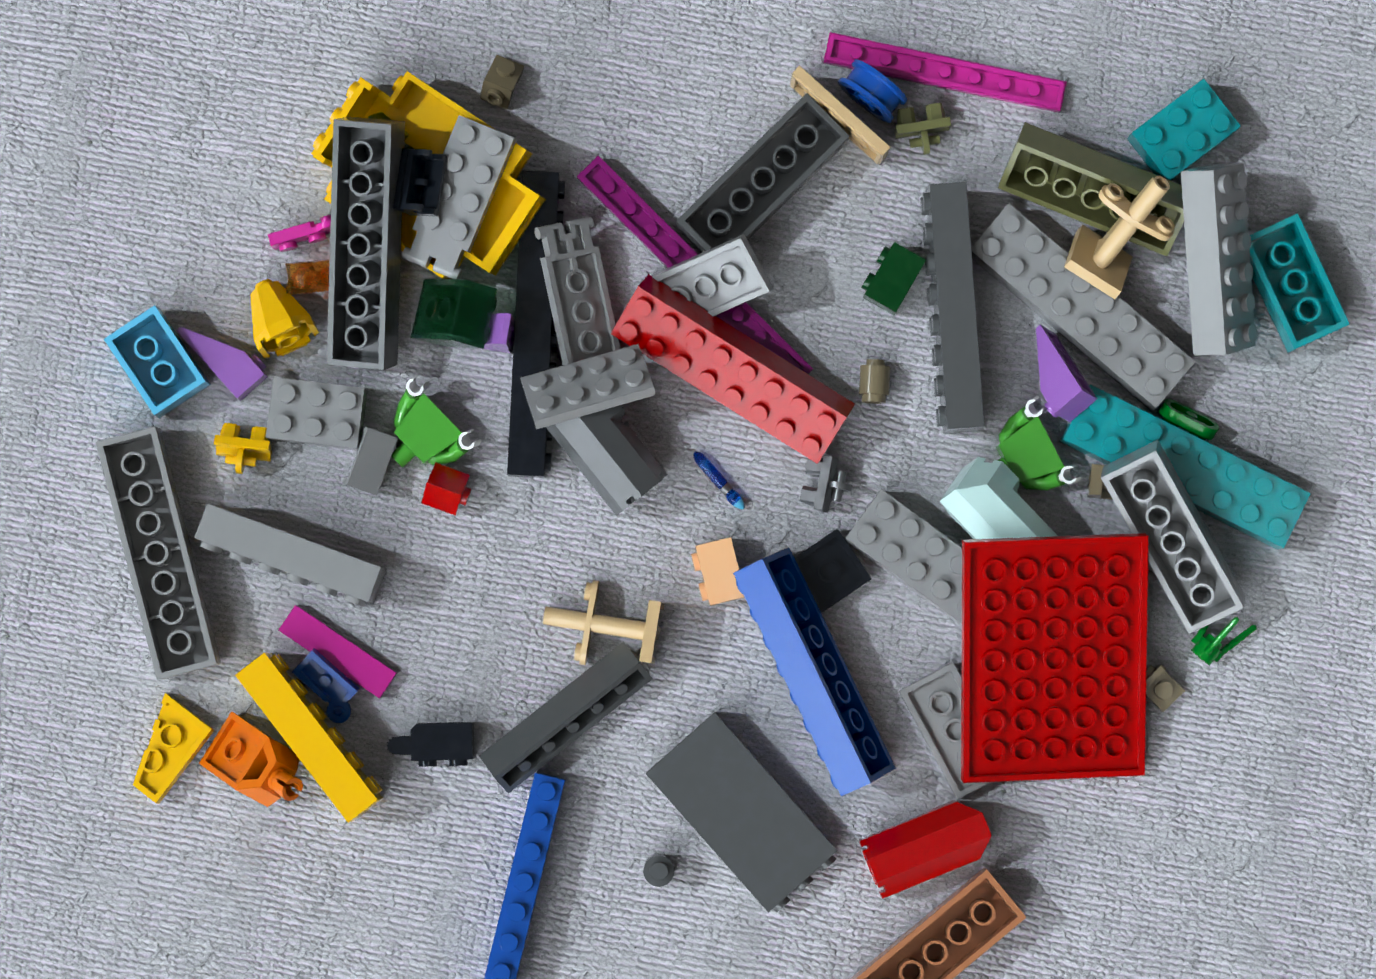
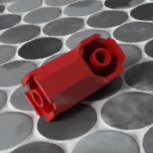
[858,800,992,899]

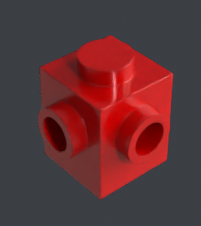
[421,462,472,516]

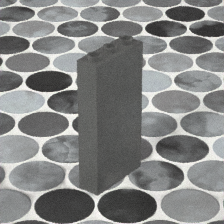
[646,712,837,913]

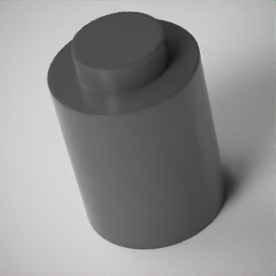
[643,854,674,887]

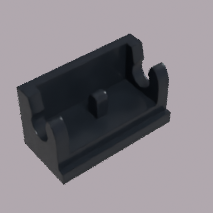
[393,148,447,216]

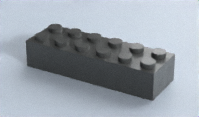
[676,93,850,252]

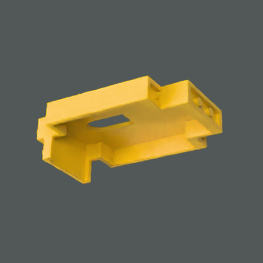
[311,71,546,281]

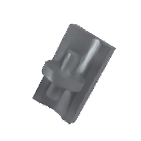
[800,455,852,513]

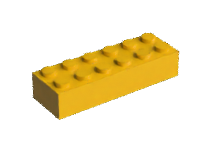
[235,652,383,823]

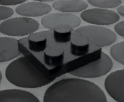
[794,529,872,613]

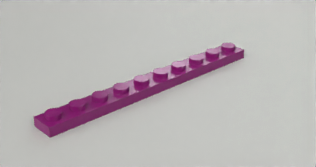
[577,156,813,374]

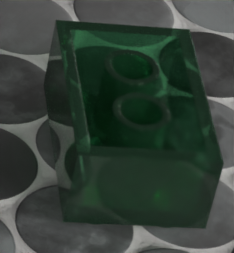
[410,279,497,349]

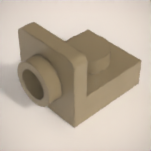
[1087,464,1113,500]
[1146,664,1185,712]

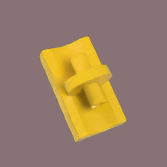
[214,423,272,474]

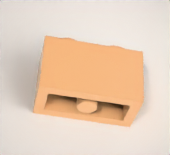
[691,537,745,606]

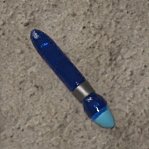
[693,451,745,510]

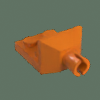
[199,711,303,807]

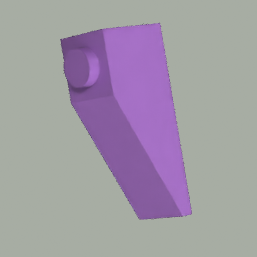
[469,313,515,354]
[1036,325,1097,422]
[176,327,268,401]

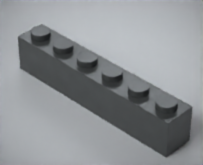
[479,641,653,793]

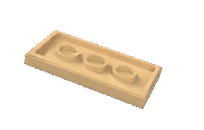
[790,65,890,165]

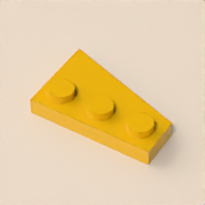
[133,693,215,804]

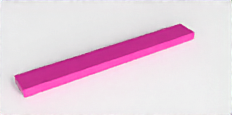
[823,32,1067,113]

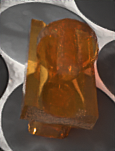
[285,259,330,295]

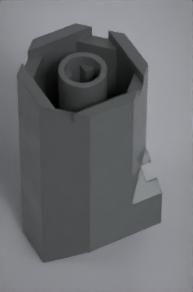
[546,405,668,515]

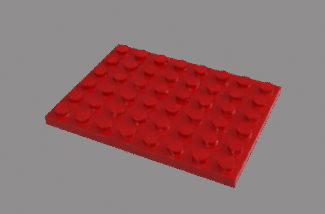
[961,533,1148,783]

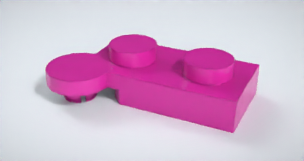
[267,215,331,252]

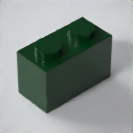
[861,242,926,316]

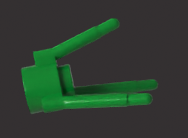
[1191,617,1257,666]

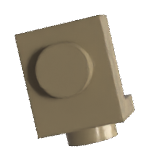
[480,55,525,109]

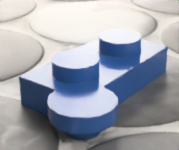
[292,648,360,723]

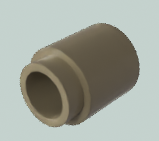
[859,359,891,404]

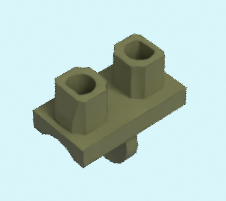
[894,103,951,155]

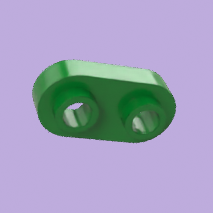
[1159,399,1219,441]

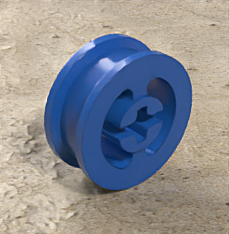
[838,59,908,123]

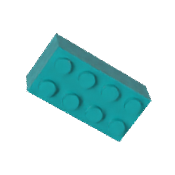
[1249,214,1349,353]

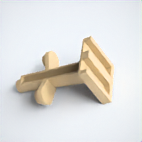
[1064,176,1175,299]
[543,580,665,665]

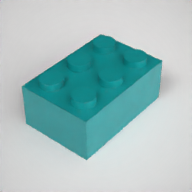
[1127,79,1241,181]

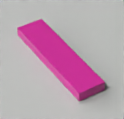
[278,605,397,698]

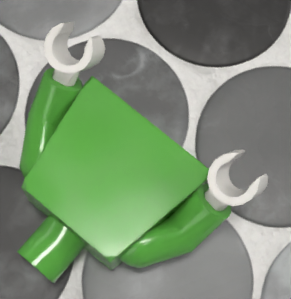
[391,374,481,468]
[996,396,1081,491]

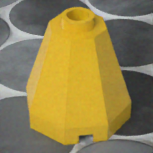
[250,279,319,358]

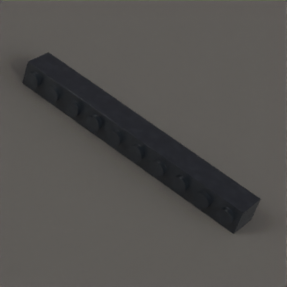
[507,171,565,478]

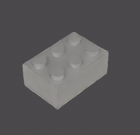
[266,377,368,451]

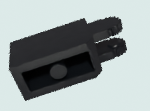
[387,722,474,767]

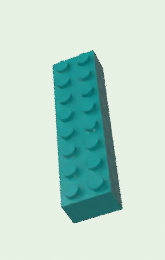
[1059,384,1311,550]

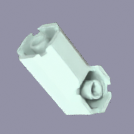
[940,457,1058,539]

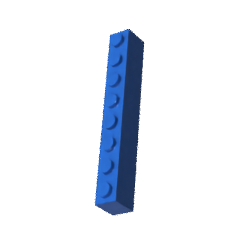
[484,772,566,979]

